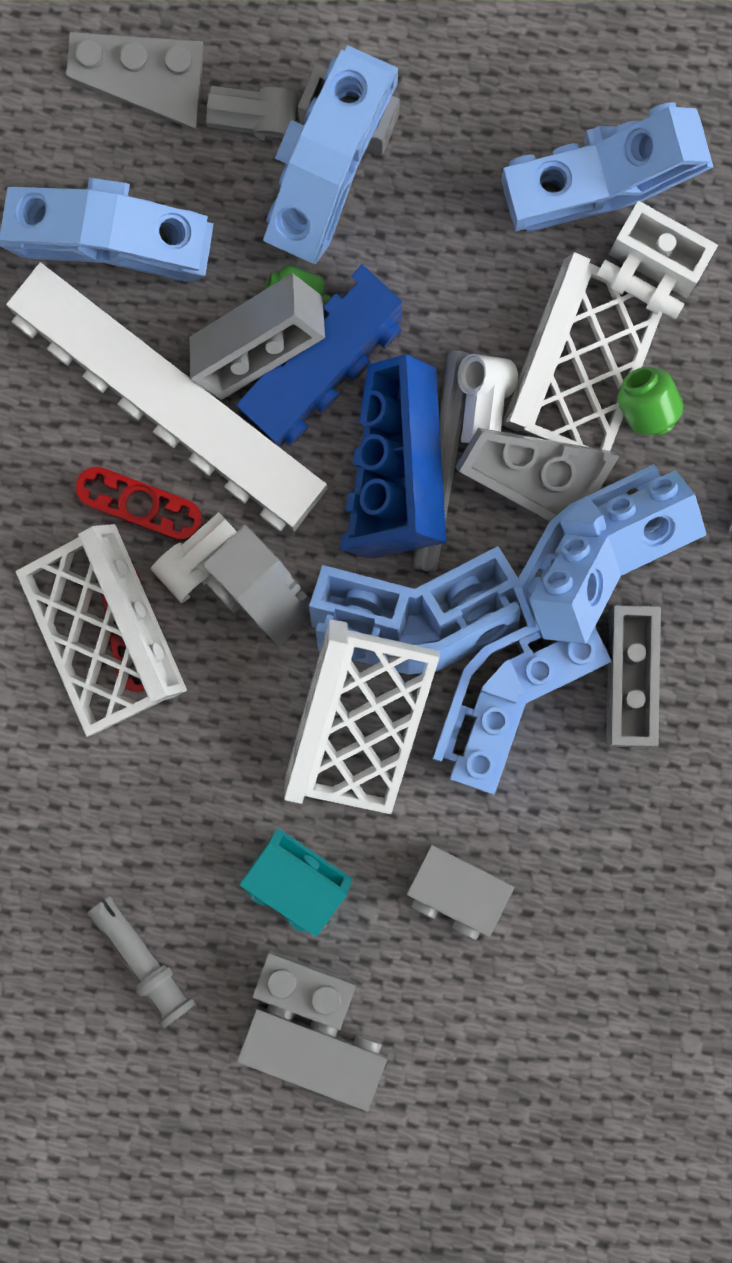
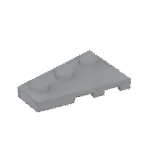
[66,32,204,132]
[455,428,620,521]

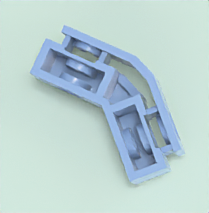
[263,45,398,264]
[501,102,713,233]
[0,178,214,283]
[514,464,707,644]
[309,546,521,675]
[432,625,612,795]

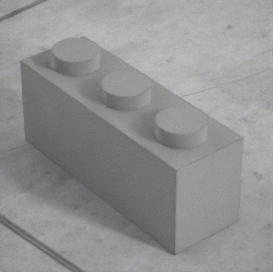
[189,273,325,400]
[606,606,661,748]
[237,1004,388,1112]

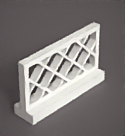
[501,252,662,451]
[15,524,187,737]
[284,619,440,814]

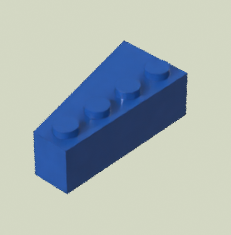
[236,264,402,447]
[339,354,446,558]

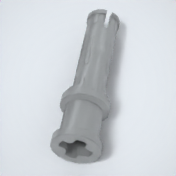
[87,896,196,1029]

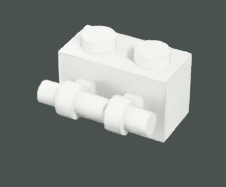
[596,201,718,320]

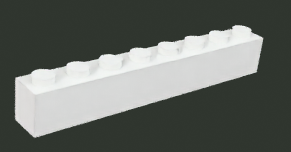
[6,262,328,532]

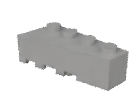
[203,525,311,647]

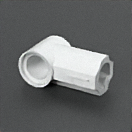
[457,354,518,443]
[151,512,237,603]

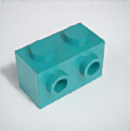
[239,827,353,937]

